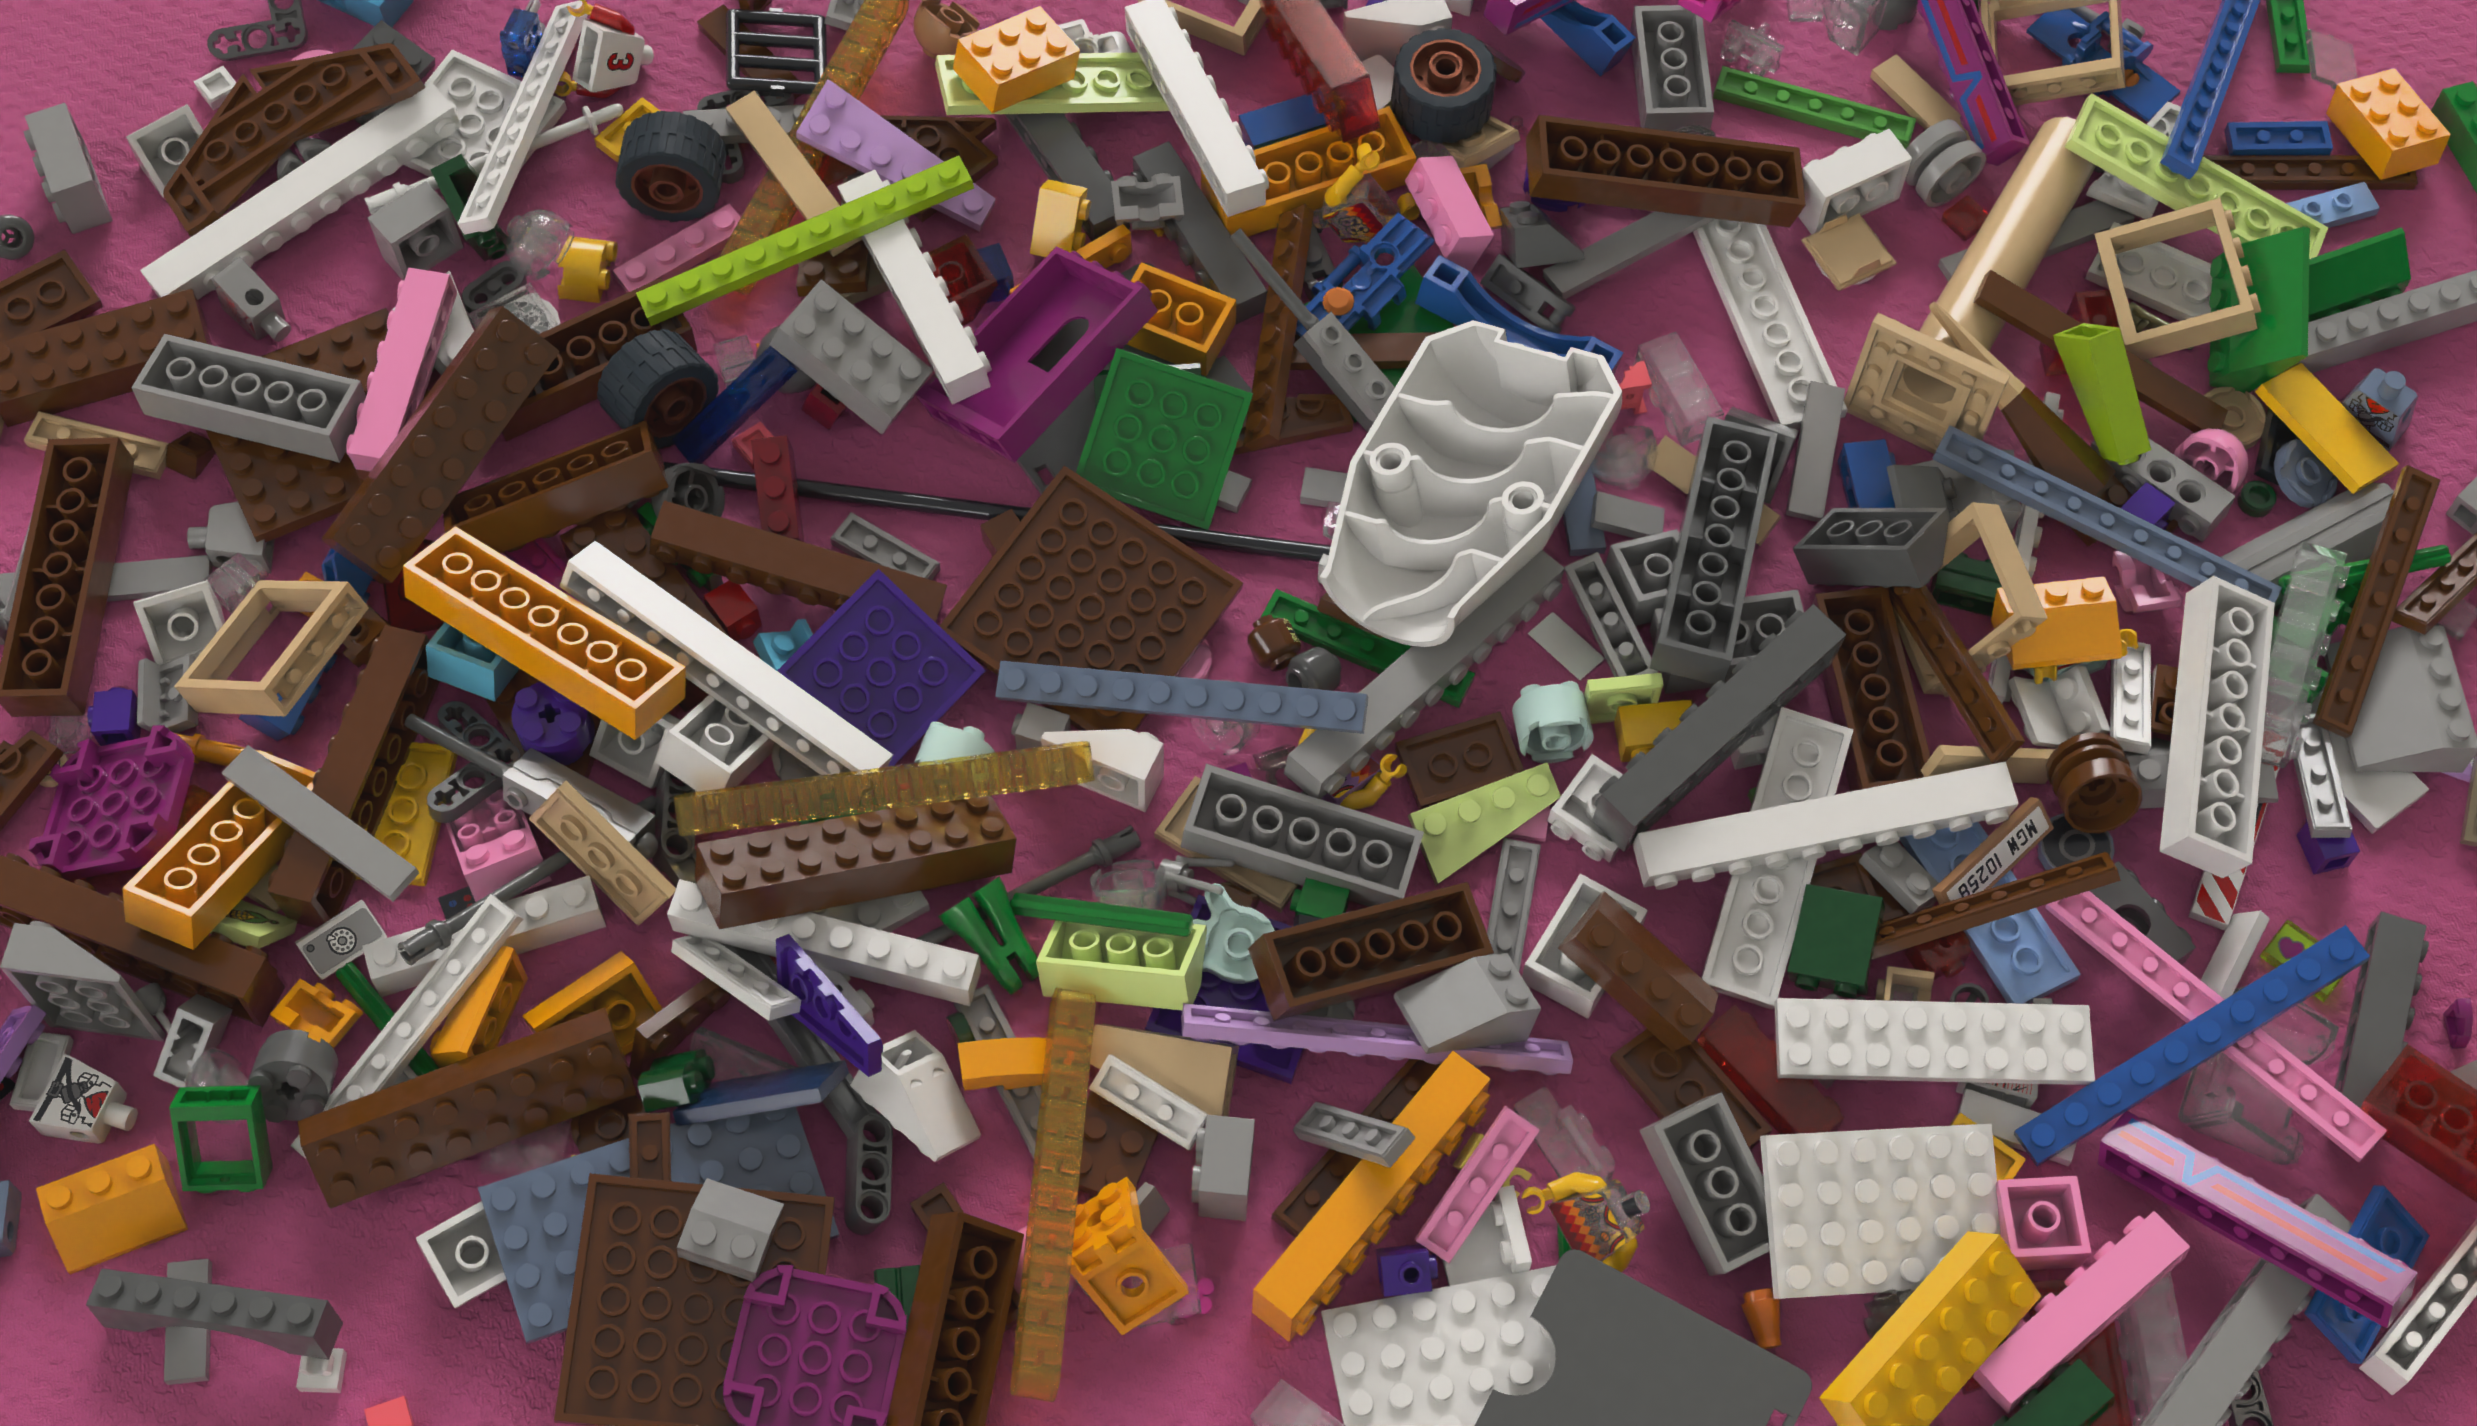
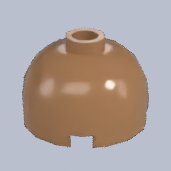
[913,0,982,59]

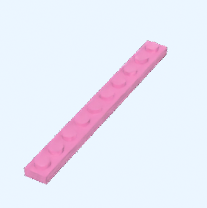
[2045,891,2387,1162]

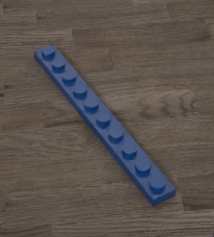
[2160,0,2260,180]
[2014,925,2370,1167]

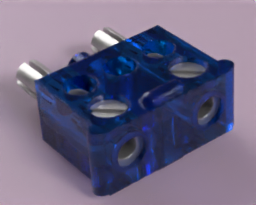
[500,0,546,78]

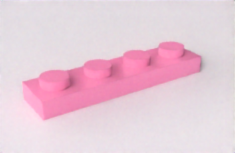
[613,203,749,293]
[1415,1106,1540,1263]

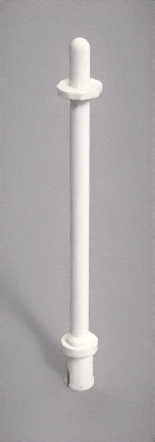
[364,103,624,215]

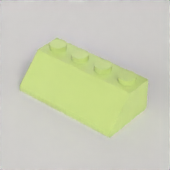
[1036,920,1207,1011]

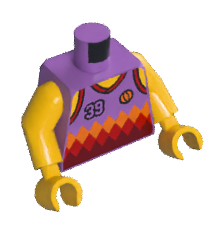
[1298,728,1407,810]

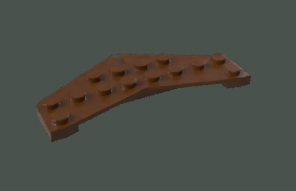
[163,43,426,237]

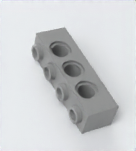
[2091,438,2235,542]
[1565,552,1658,677]

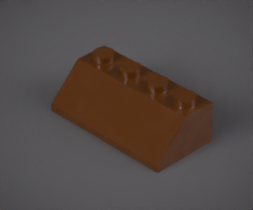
[1558,891,1719,1051]

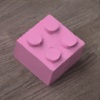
[1996,1176,2091,1271]

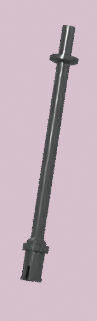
[398,795,656,966]
[916,825,1141,944]

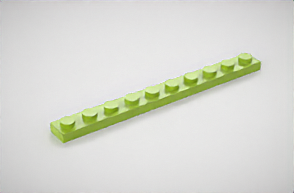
[636,156,974,326]

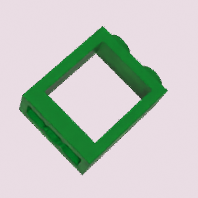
[169,1085,273,1193]

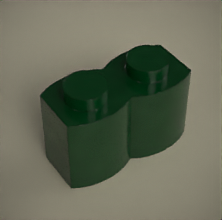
[637,1048,715,1113]

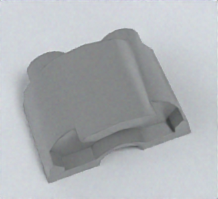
[1111,173,1184,230]

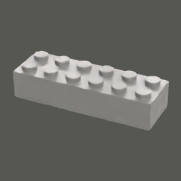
[131,334,366,463]
[1181,764,1424,907]

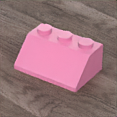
[1405,156,1494,272]

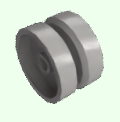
[1905,119,1986,207]

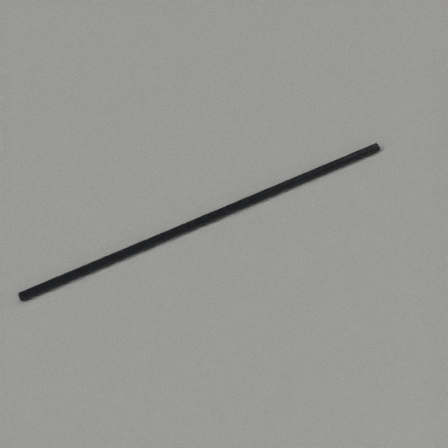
[663,461,1331,562]

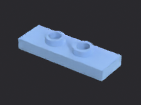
[2286,182,2380,228]

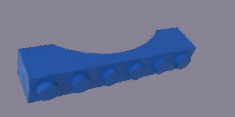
[1541,1,1636,77]
[1415,255,1624,375]
[238,548,376,741]

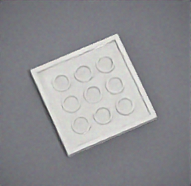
[404,50,567,177]

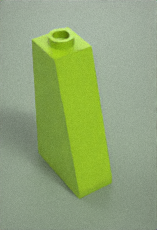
[2053,323,2151,465]

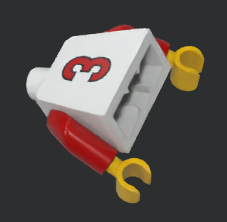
[555,0,654,99]

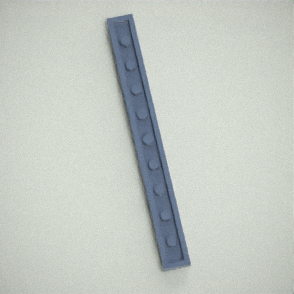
[1932,425,2282,603]
[995,661,1369,734]

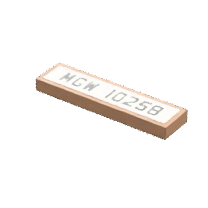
[1932,797,2054,905]

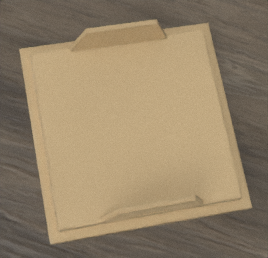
[1801,213,1897,291]

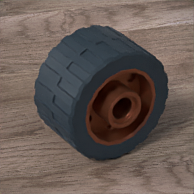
[1391,28,1497,144]
[615,111,726,222]
[597,329,719,449]

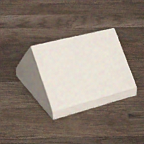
[126,104,203,198]
[133,580,225,665]

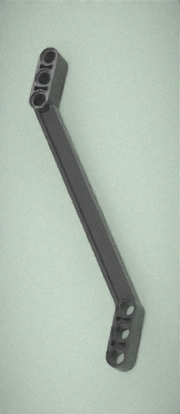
[652,770,893,1235]

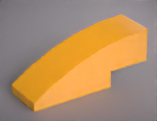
[957,1037,1082,1091]

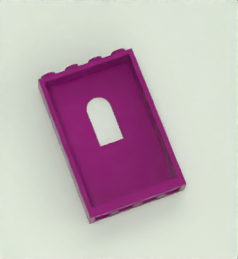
[915,246,1158,463]

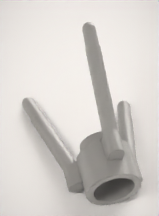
[1156,855,1235,906]

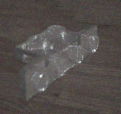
[1514,1087,1630,1230]

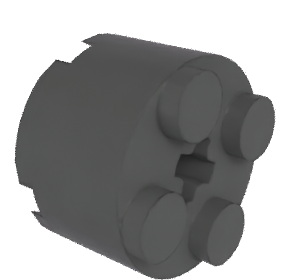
[247,1030,339,1123]

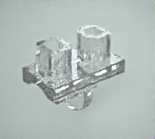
[1720,19,1784,77]

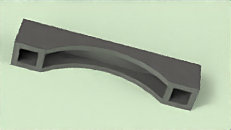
[86,1268,343,1360]

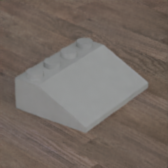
[2322,626,2477,773]
[0,921,166,1041]

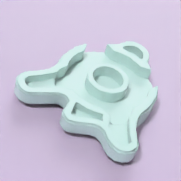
[1193,883,1275,984]

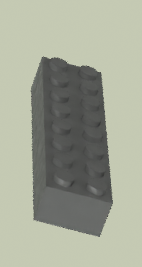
[1650,416,1778,684]
[1592,604,1846,852]

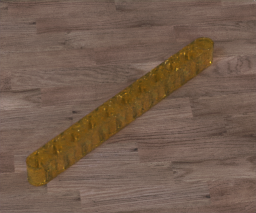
[718,0,909,295]
[673,741,1095,836]
[1010,987,1096,1402]

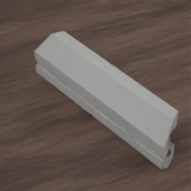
[2221,483,2394,611]

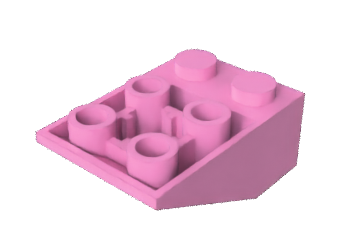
[445,789,552,902]

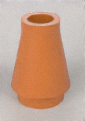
[1741,1288,1782,1349]

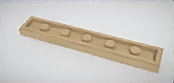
[726,90,862,257]

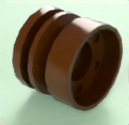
[2046,732,2142,833]

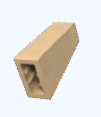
[1086,1023,1239,1117]

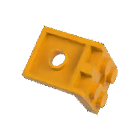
[1061,1177,1189,1335]

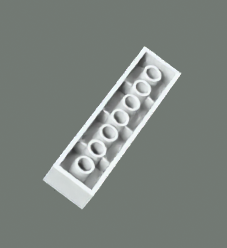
[2160,576,2275,878]

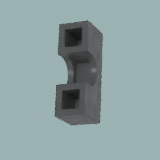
[2090,861,2196,965]

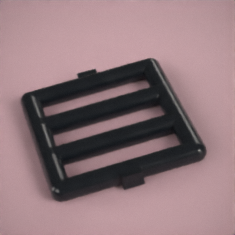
[726,8,828,97]

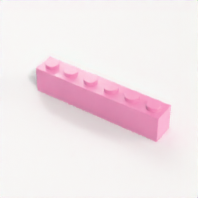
[346,268,457,471]
[1973,1211,2190,1414]

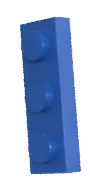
[2224,121,2333,155]

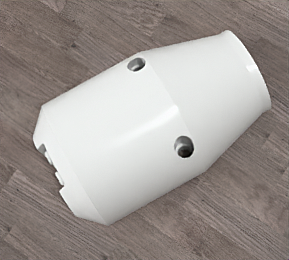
[1320,320,1622,647]

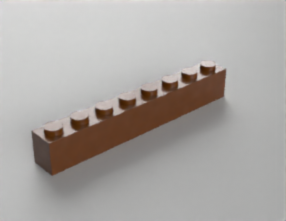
[649,500,947,623]

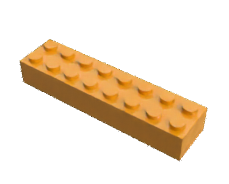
[403,526,686,740]
[1252,1051,1491,1342]

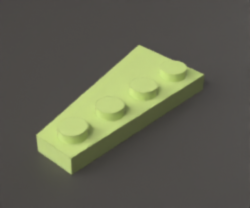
[1408,762,1561,886]

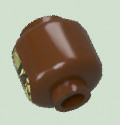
[1247,615,1301,672]

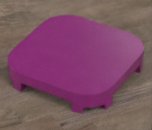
[29,725,195,881]
[723,1265,907,1426]

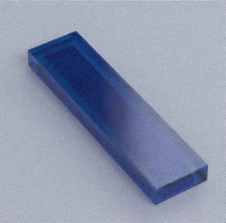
[672,346,798,464]

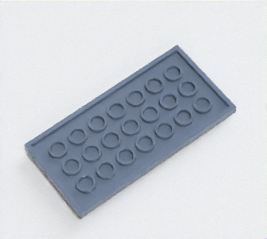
[478,1107,839,1344]

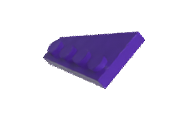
[776,934,883,1077]

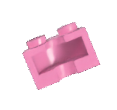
[2112,551,2182,613]

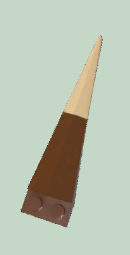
[1929,302,2133,547]

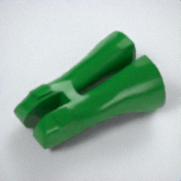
[938,876,1039,995]

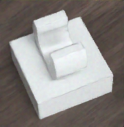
[296,1348,347,1393]

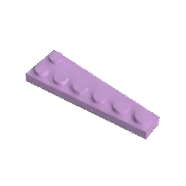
[796,80,996,232]

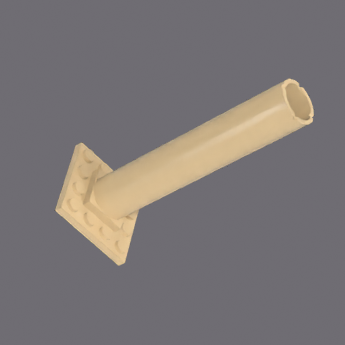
[1844,117,2096,454]

